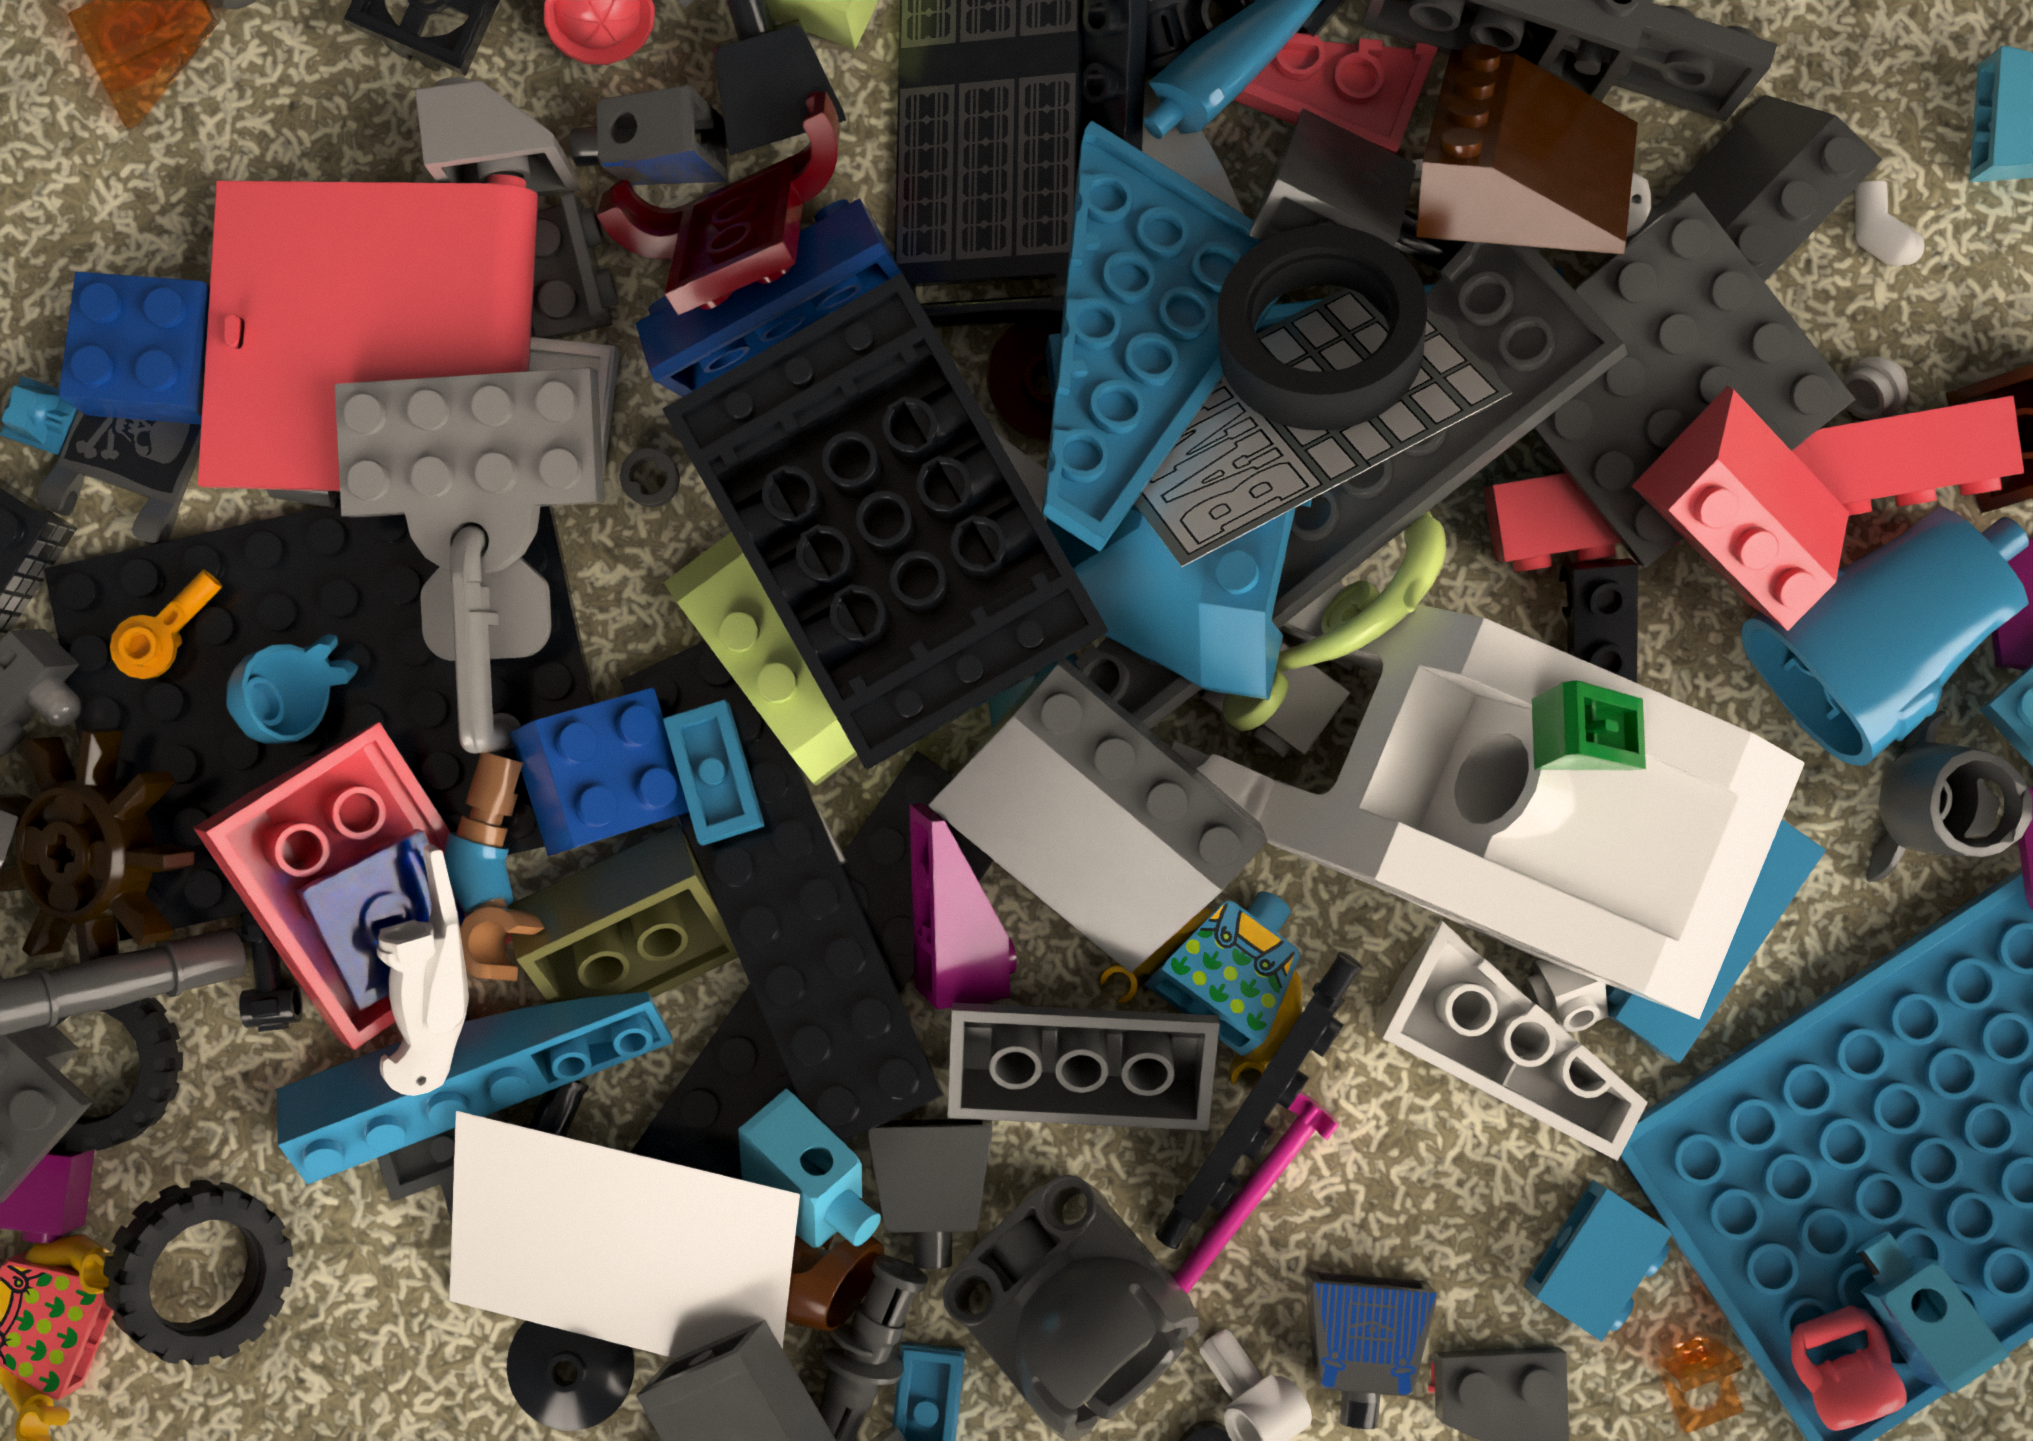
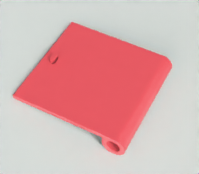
[197,174,539,491]

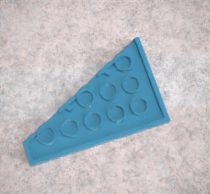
[1042,121,1280,552]

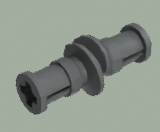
[818,1255,928,1441]

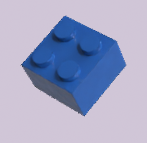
[58,271,210,425]
[509,687,689,856]

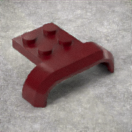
[596,92,840,315]

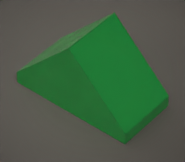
[1531,680,1646,770]

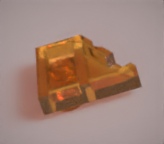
[67,0,218,129]

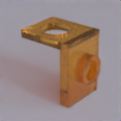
[1656,1337,1744,1433]

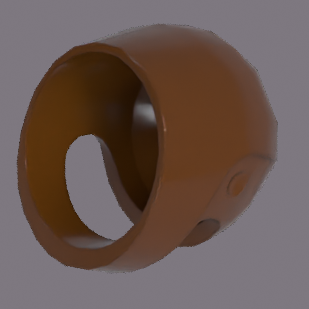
[786,1235,884,1331]

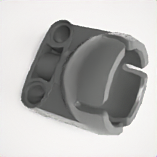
[943,1175,1199,1441]

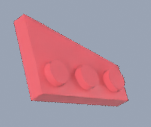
[1233,33,1438,154]

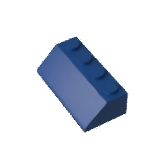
[635,198,902,397]

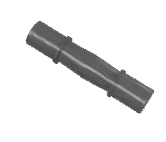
[0,928,246,1036]

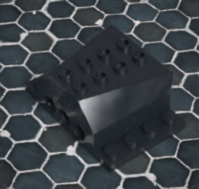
[662,273,1108,770]

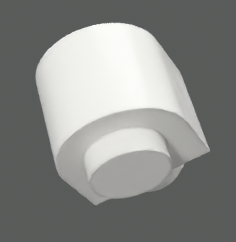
[1525,959,1609,1032]

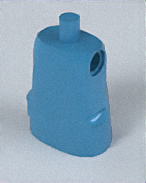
[1741,506,2029,766]

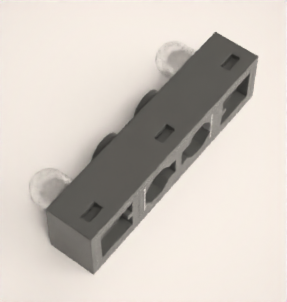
[0,629,81,757]

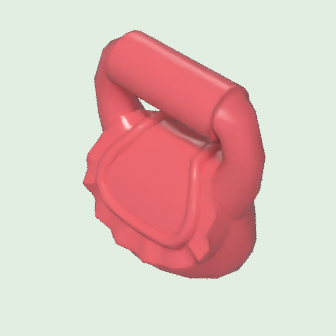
[1790,1305,1907,1431]

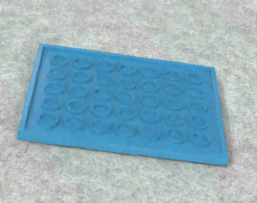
[1620,867,2033,1441]

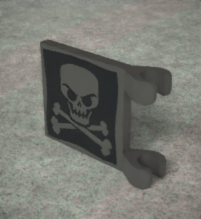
[36,410,201,545]

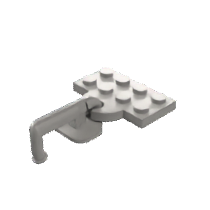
[335,367,604,754]

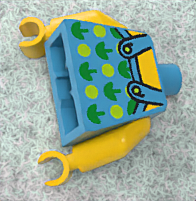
[1100,891,1302,1090]

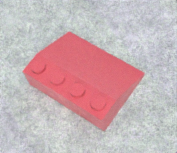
[193,722,512,1050]

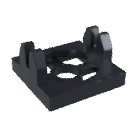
[344,0,500,76]

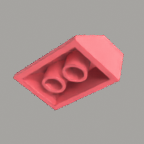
[1632,386,1849,631]

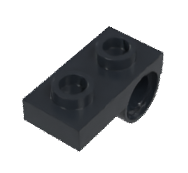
[1559,558,1638,683]

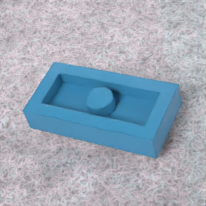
[663,699,765,846]

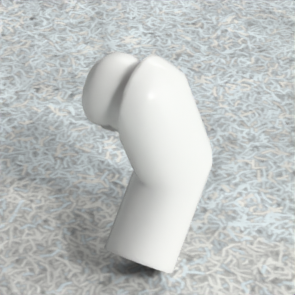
[1854,181,1925,266]

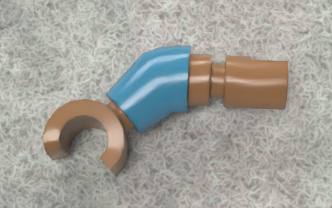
[443,752,545,981]

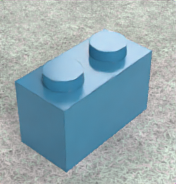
[1524,1180,1673,1342]

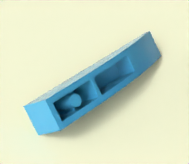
[277,992,673,1185]

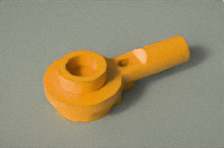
[110,569,223,679]

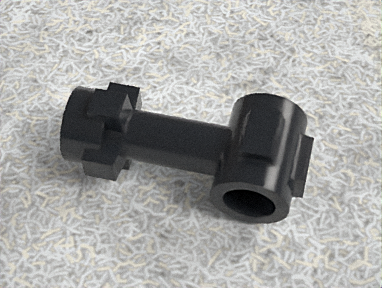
[236,912,303,1032]

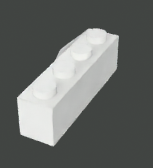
[1371,921,1648,1161]

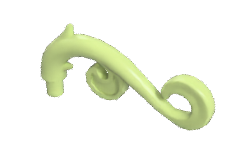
[1222,511,1446,731]

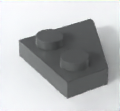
[1434,1348,1569,1441]

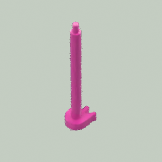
[1172,1091,1340,1294]

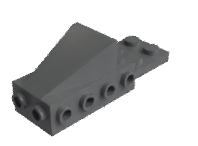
[1361,0,1777,122]

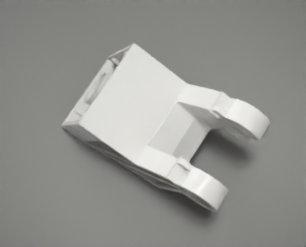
[1172,582,1805,1019]

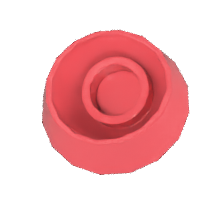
[544,0,655,65]

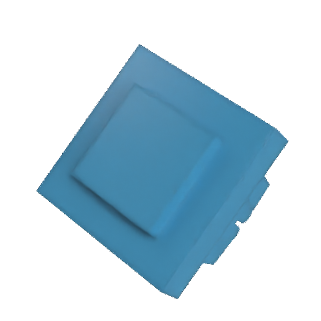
[0,376,78,456]

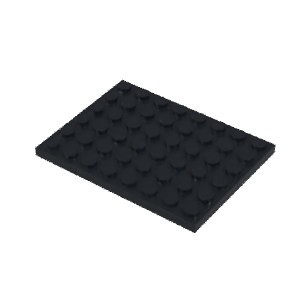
[44,503,595,941]

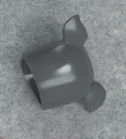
[1866,710,2032,882]

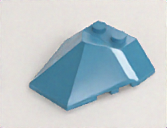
[1046,499,1312,700]

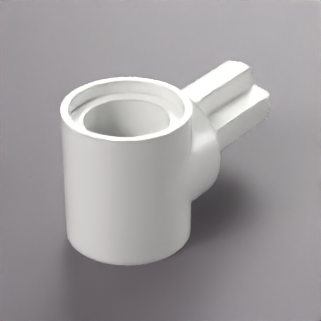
[1199,1329,1312,1441]

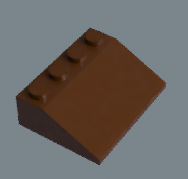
[1416,44,1638,254]

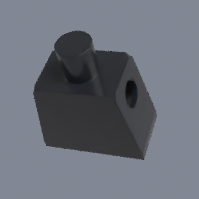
[713,0,846,155]

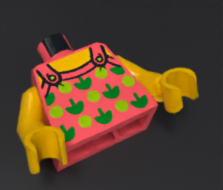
[0,1234,114,1441]

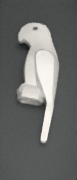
[377,844,469,1096]

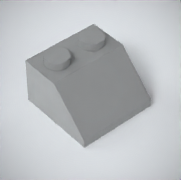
[415,77,581,196]

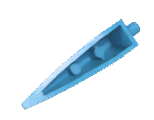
[1143,0,1321,139]

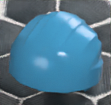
[226,634,358,744]

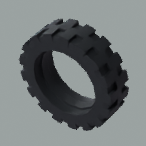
[55,998,183,1152]
[103,1180,293,1365]

